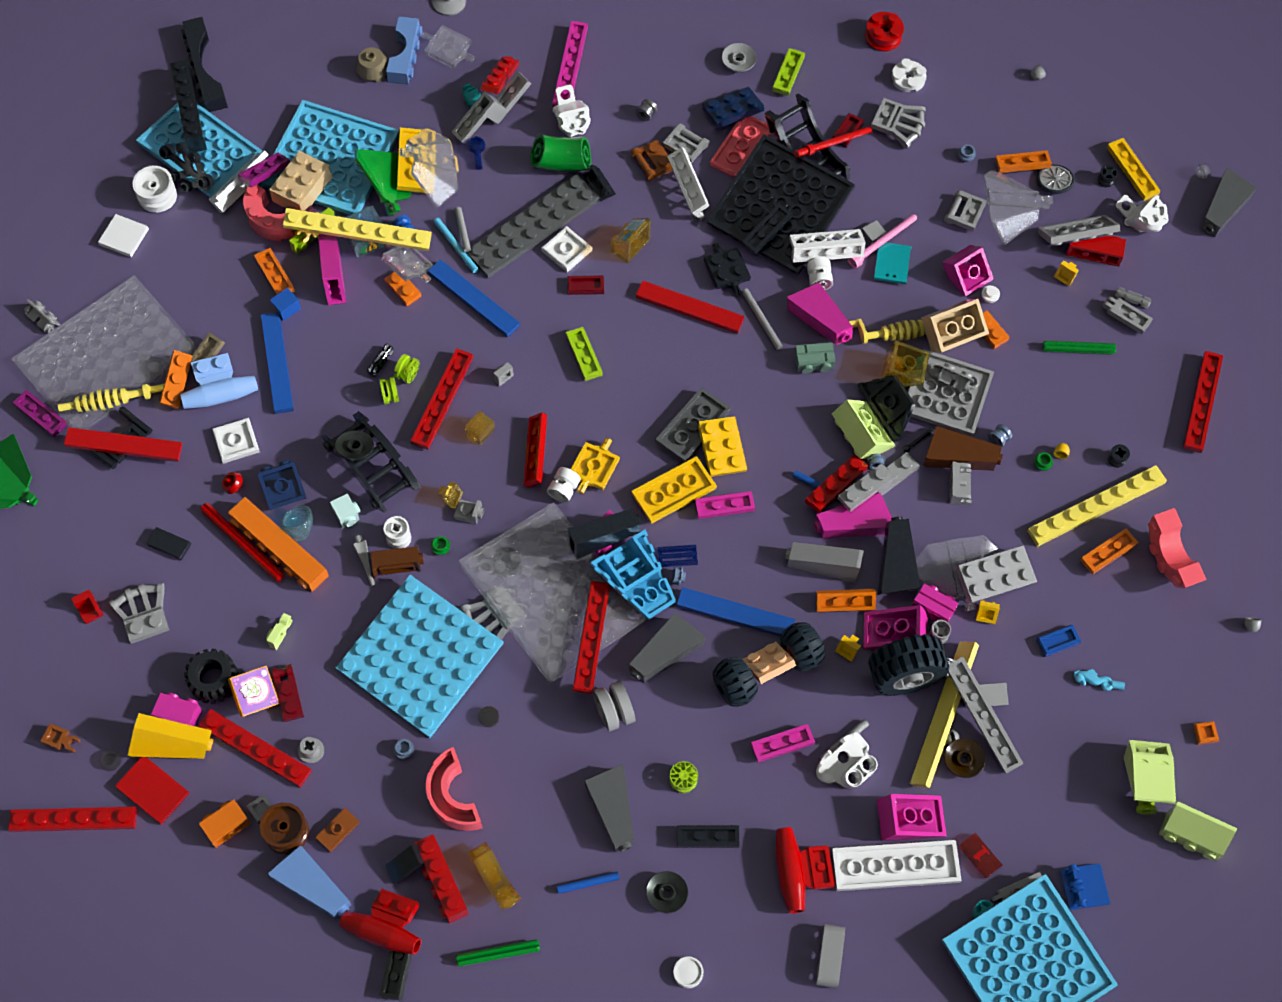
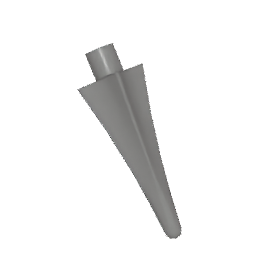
[353,535,375,586]

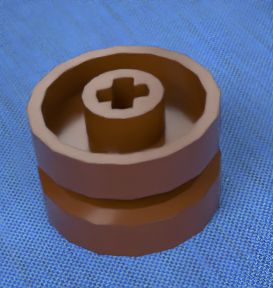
[259,802,310,854]

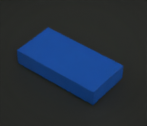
[1036,624,1081,657]

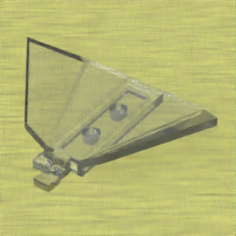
[399,128,459,208]
[984,169,1053,246]
[916,535,1001,612]

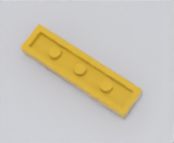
[1107,138,1160,201]

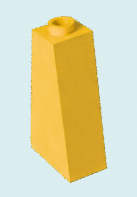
[128,713,214,759]

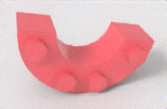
[243,185,296,241]
[1148,508,1206,588]
[426,747,482,831]

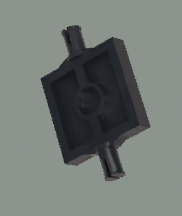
[704,242,751,296]

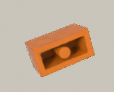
[199,799,251,848]

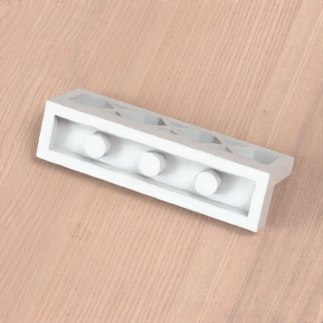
[667,147,709,220]
[209,151,268,213]
[789,229,866,263]

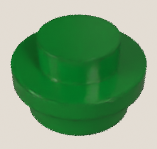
[1034,452,1053,471]
[431,536,450,555]

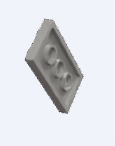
[1038,215,1120,245]
[955,545,1037,604]

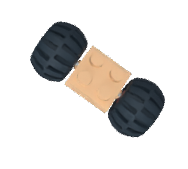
[713,622,825,707]

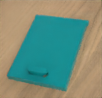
[874,242,912,285]

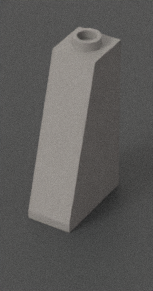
[785,542,864,583]

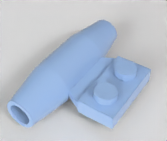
[180,353,258,409]

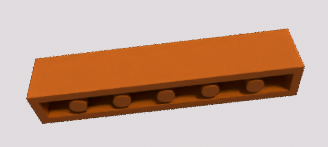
[228,497,329,592]

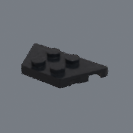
[857,375,916,442]

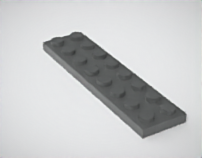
[466,174,600,279]

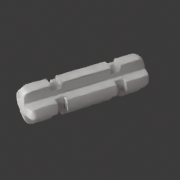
[1115,287,1151,308]

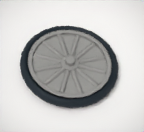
[1037,164,1074,194]

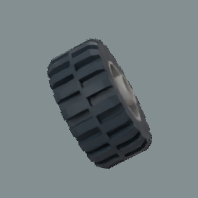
[868,634,950,696]

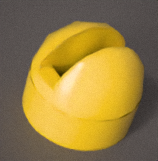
[1053,443,1070,459]

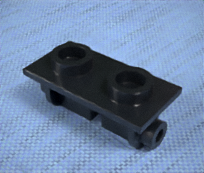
[584,165,616,202]

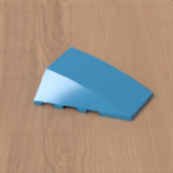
[589,529,676,620]

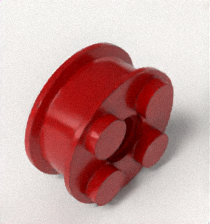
[865,12,904,51]

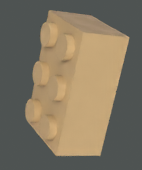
[269,150,332,211]
[921,299,989,352]

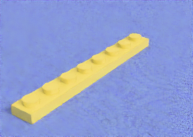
[283,208,432,251]
[1027,465,1167,547]

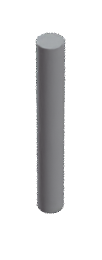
[454,207,471,253]
[819,719,869,760]

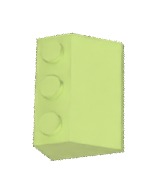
[832,400,895,459]
[1159,802,1237,861]

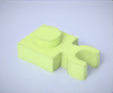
[266,613,293,650]

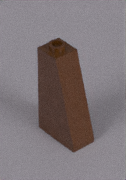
[923,426,1003,471]

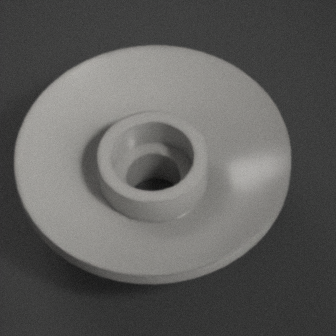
[432,0,466,16]
[722,43,756,72]

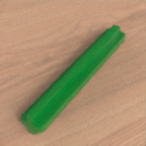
[1042,340,1116,354]
[456,939,540,967]

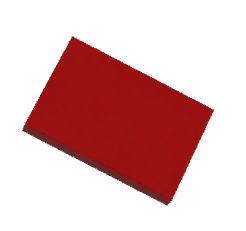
[115,757,190,825]

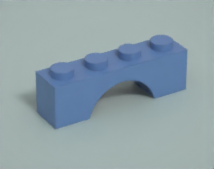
[386,17,422,85]

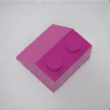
[942,245,994,296]

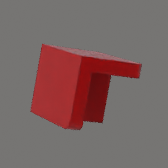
[71,589,104,624]

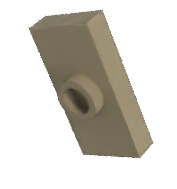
[190,332,225,365]

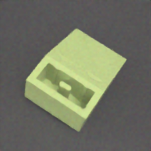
[1124,740,1176,804]

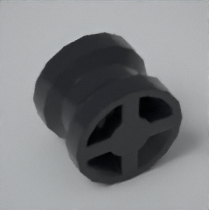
[1097,165,1118,187]
[1108,444,1130,468]

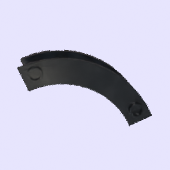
[764,93,850,180]
[321,411,421,513]

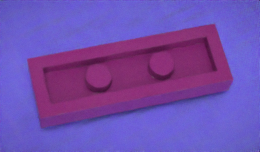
[238,152,290,187]
[13,390,68,438]

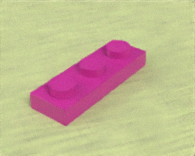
[695,491,755,519]
[751,724,815,763]

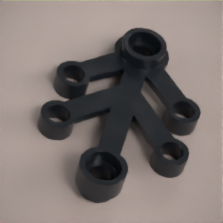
[159,142,214,193]

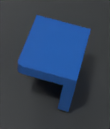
[270,288,301,321]

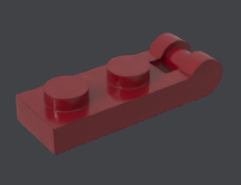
[272,664,304,722]

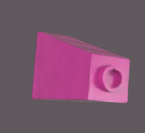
[318,234,346,305]
[787,283,853,345]
[814,493,892,539]

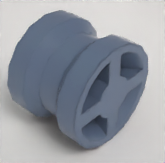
[988,424,1012,447]

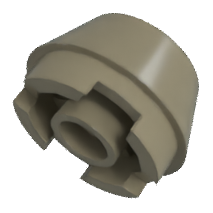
[355,47,389,82]

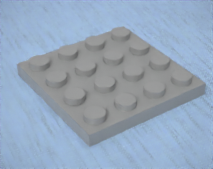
[908,349,994,437]

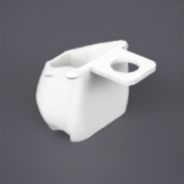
[553,85,590,137]
[1116,195,1168,232]

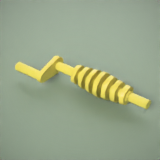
[849,318,926,344]
[58,384,164,412]

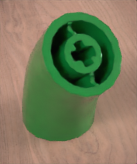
[530,134,591,171]

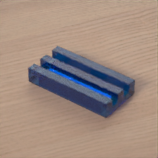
[658,545,698,567]

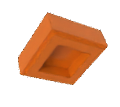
[1193,721,1219,745]

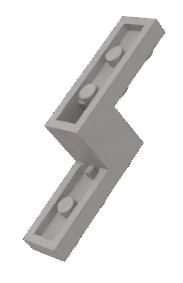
[452,72,531,144]
[837,452,920,512]

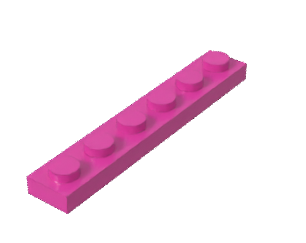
[552,21,588,108]

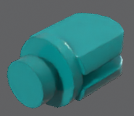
[462,83,481,108]

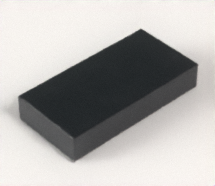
[147,527,191,560]
[385,844,424,884]

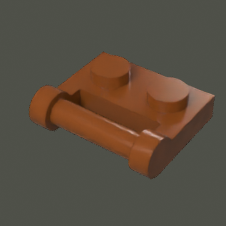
[630,139,673,180]

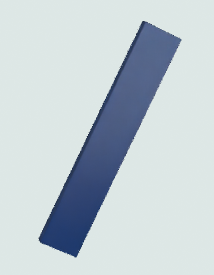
[428,259,520,338]
[261,312,294,414]
[677,587,795,636]

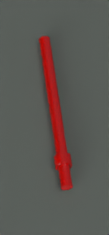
[794,126,872,157]

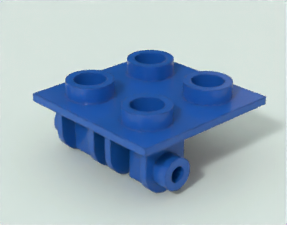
[1060,863,1111,910]

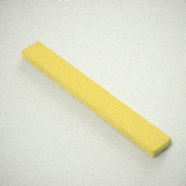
[910,642,979,788]

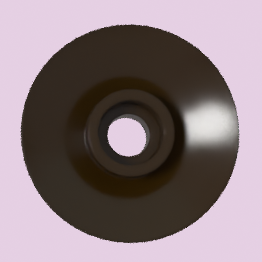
[945,738,986,778]

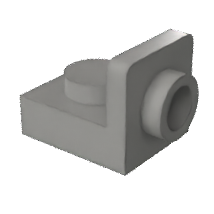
[454,499,484,525]

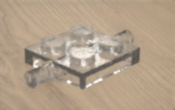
[422,25,475,68]
[381,244,433,283]

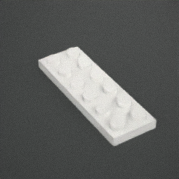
[832,840,962,891]

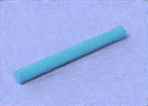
[434,218,479,273]

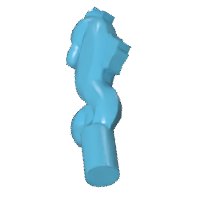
[1073,669,1125,691]

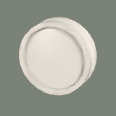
[673,957,703,988]

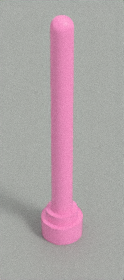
[847,214,917,269]

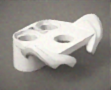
[816,732,878,789]

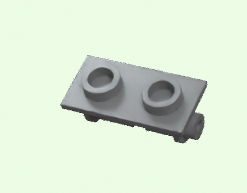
[24,299,61,333]
[934,363,974,392]

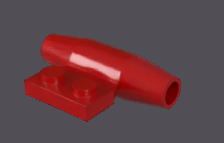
[775,827,835,914]
[339,889,421,955]

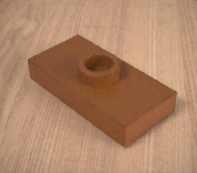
[315,808,360,853]

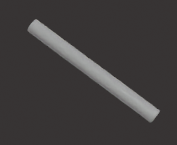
[742,289,783,350]

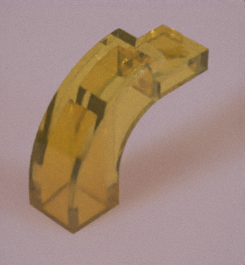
[468,842,521,910]

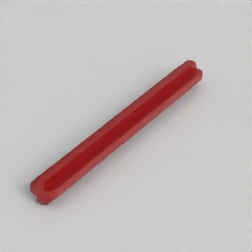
[200,503,285,582]

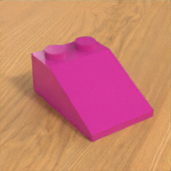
[863,605,928,650]
[877,794,947,841]

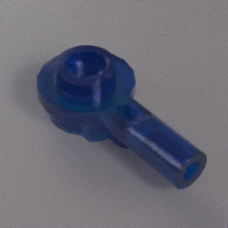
[468,136,486,170]

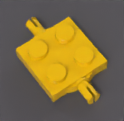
[571,437,620,495]

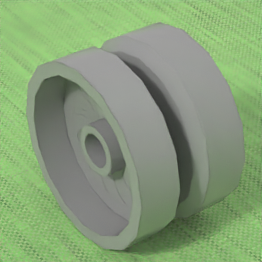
[593,681,636,732]

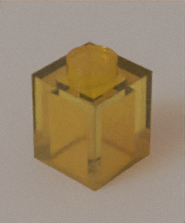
[465,411,495,445]

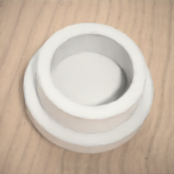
[981,286,1000,303]

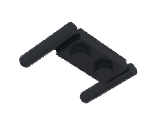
[89,407,153,470]

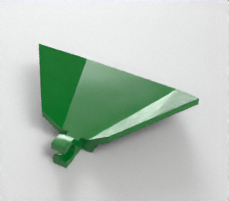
[354,149,412,216]
[0,433,39,509]

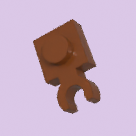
[40,723,81,753]

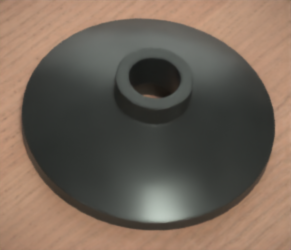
[335,431,374,460]
[646,871,688,913]

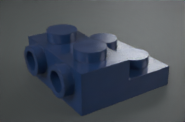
[257,460,307,510]

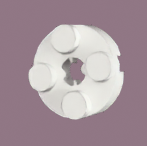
[891,59,926,92]

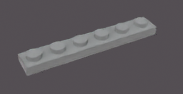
[948,657,1024,774]

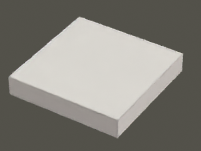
[98,214,149,257]
[541,226,592,272]
[212,418,260,464]

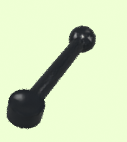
[903,427,935,452]

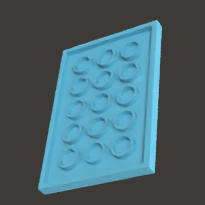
[136,102,262,198]

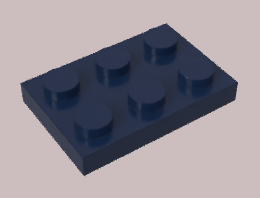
[702,86,765,129]

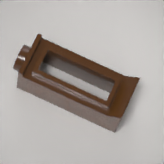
[371,546,424,579]

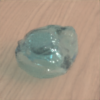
[282,505,313,542]

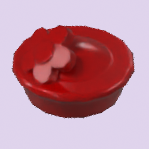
[222,472,243,494]

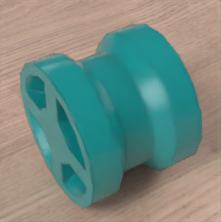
[972,900,994,919]

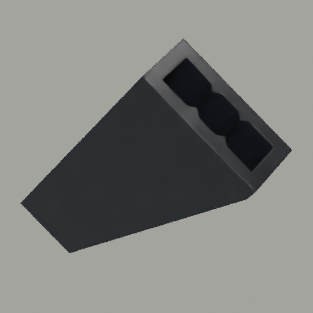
[568,509,642,560]
[878,516,921,595]

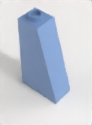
[268,846,351,919]

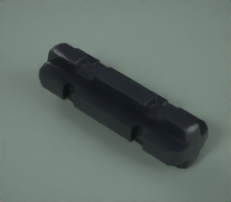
[367,343,394,376]

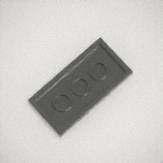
[655,387,731,463]

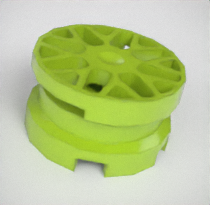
[394,354,420,383]
[379,377,399,405]
[669,761,698,794]

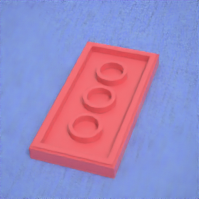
[709,116,771,178]

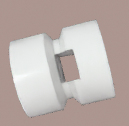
[807,257,833,290]
[547,467,581,503]
[383,516,411,549]

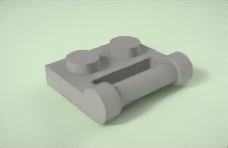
[663,123,710,164]
[944,190,987,231]

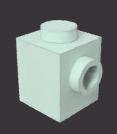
[330,494,361,528]

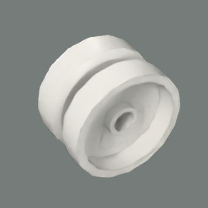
[132,166,177,213]

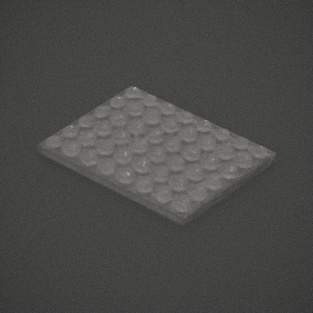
[11,275,198,430]
[459,502,646,683]

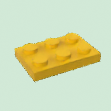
[698,416,747,477]

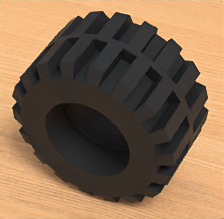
[184,648,239,704]

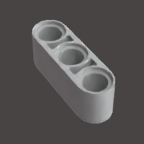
[816,924,845,988]

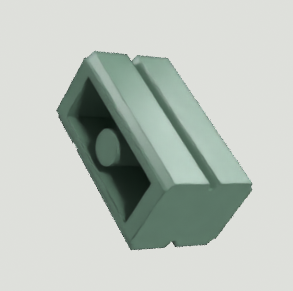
[794,342,835,374]

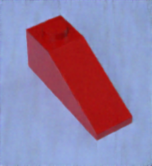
[1066,236,1126,267]

